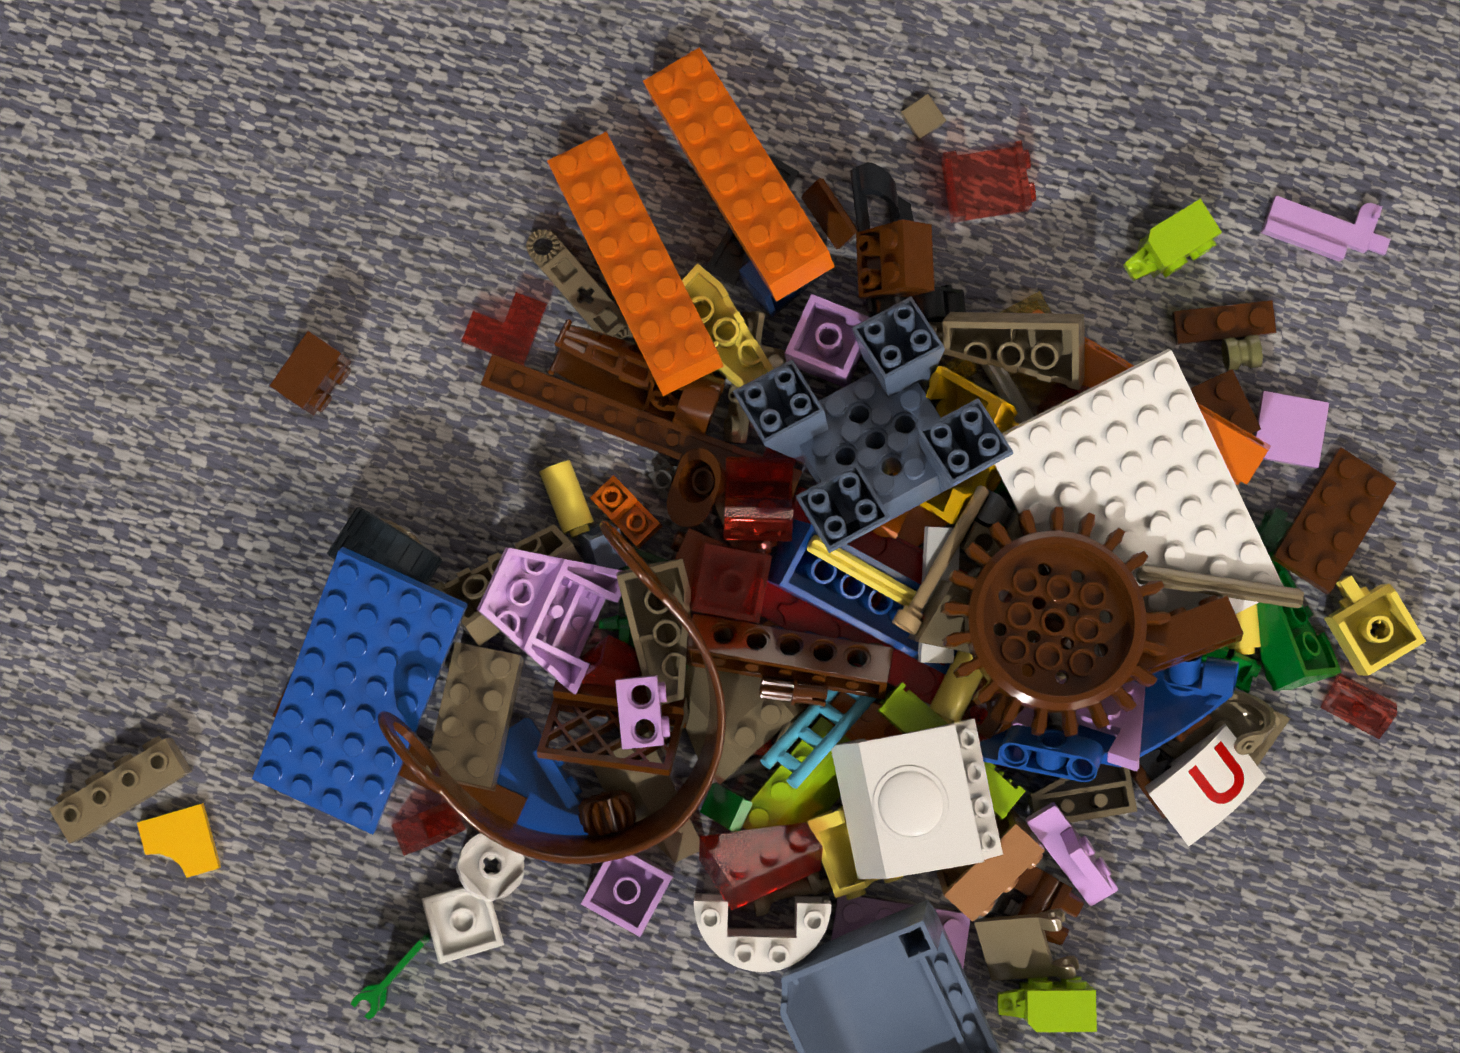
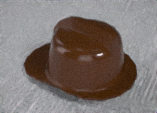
[666,448,727,528]

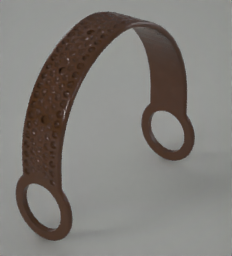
[377,521,726,864]

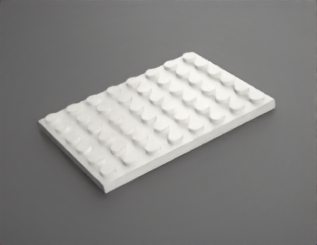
[994,349,1283,656]

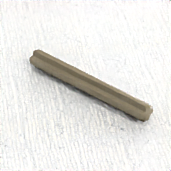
[1136,565,1304,608]

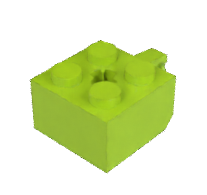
[1123,198,1222,281]
[997,976,1097,1032]

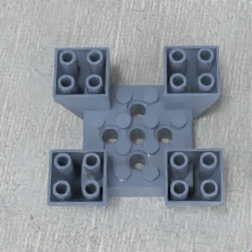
[733,297,1014,553]

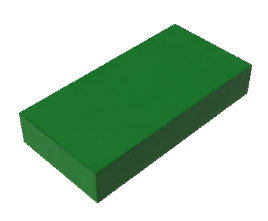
[700,783,753,834]

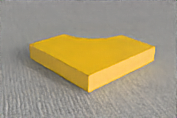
[137,803,221,878]

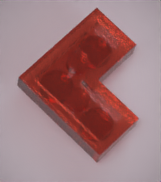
[461,292,548,366]

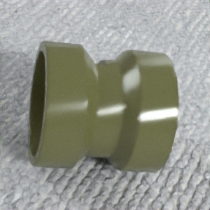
[1221,334,1263,371]

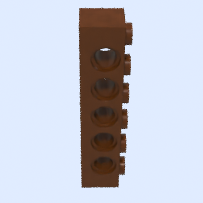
[686,614,893,700]

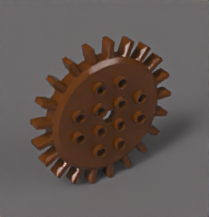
[941,507,1171,737]

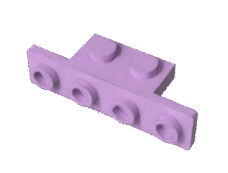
[1026,802,1118,906]

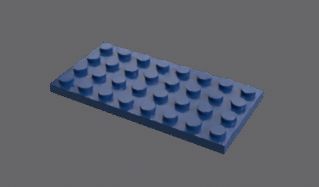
[252,547,468,835]

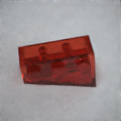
[699,822,823,910]

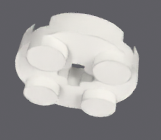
[456,834,525,902]

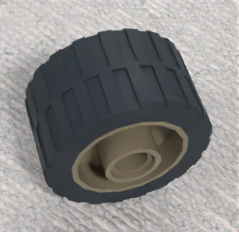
[327,507,442,585]

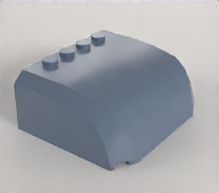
[780,900,1002,1053]

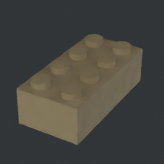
[426,642,524,791]

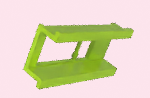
[877,683,1026,820]

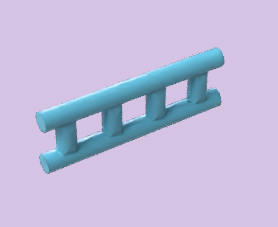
[760,690,877,789]

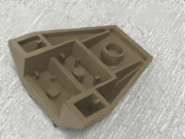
[684,641,810,785]

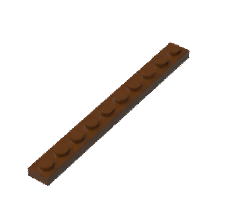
[480,354,802,503]

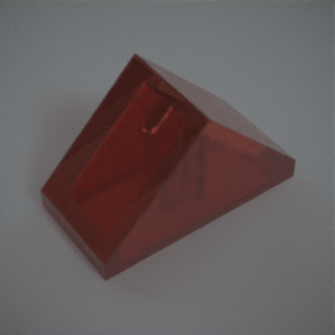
[391,802,466,856]

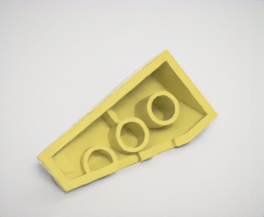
[682,263,774,388]

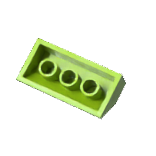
[743,715,851,859]

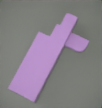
[1261,196,1391,262]

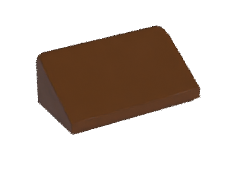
[801,178,857,249]

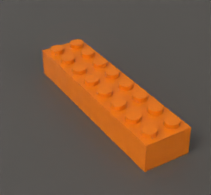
[643,47,835,302]
[547,131,724,396]

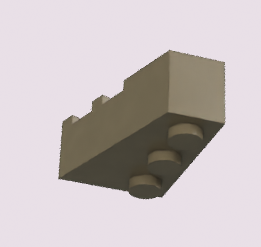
[1027,764,1137,823]

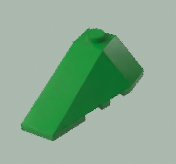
[1257,552,1342,692]

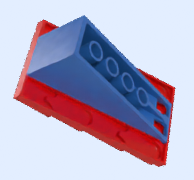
[742,487,967,705]

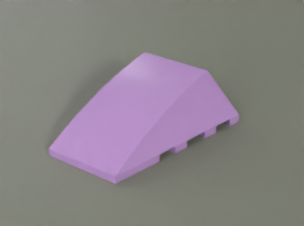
[477,547,623,695]

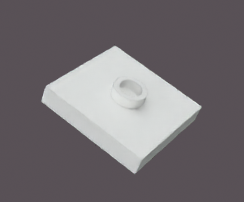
[421,887,504,964]

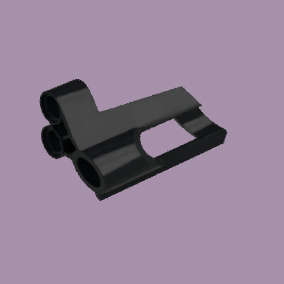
[850,162,966,322]

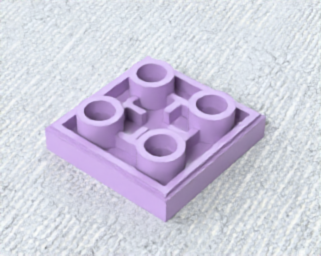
[1254,391,1329,469]

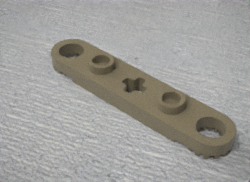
[526,229,634,339]

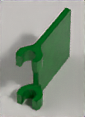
[351,933,432,1020]

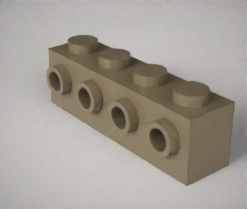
[49,736,192,844]

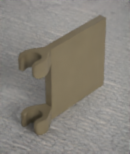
[974,908,1079,981]

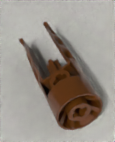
[548,319,726,436]

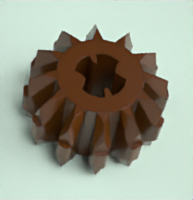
[578,790,637,836]

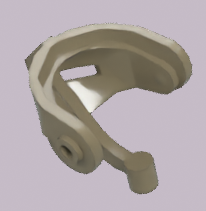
[1211,691,1281,755]

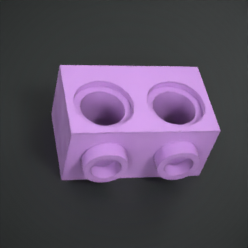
[615,675,670,749]

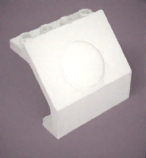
[831,719,1003,879]

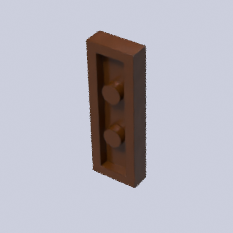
[1172,300,1277,345]

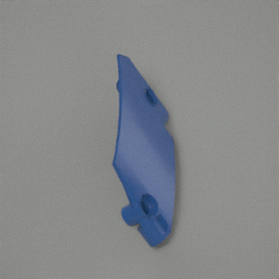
[980,656,1239,782]

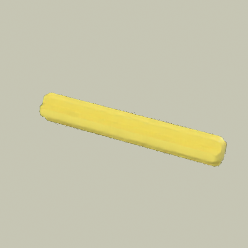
[807,535,916,606]

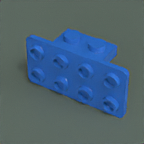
[497,718,588,862]

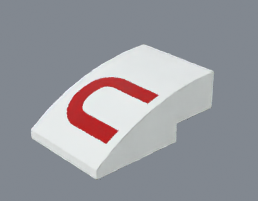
[1145,724,1266,846]

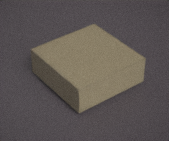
[900,94,947,141]

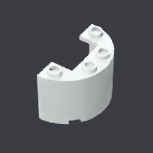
[694,893,831,972]

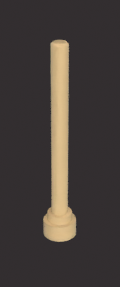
[892,485,990,635]

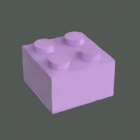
[785,294,871,387]
[581,853,674,937]

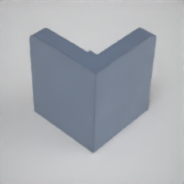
[577,523,627,569]

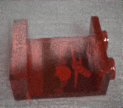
[941,140,1036,223]
[724,457,793,541]

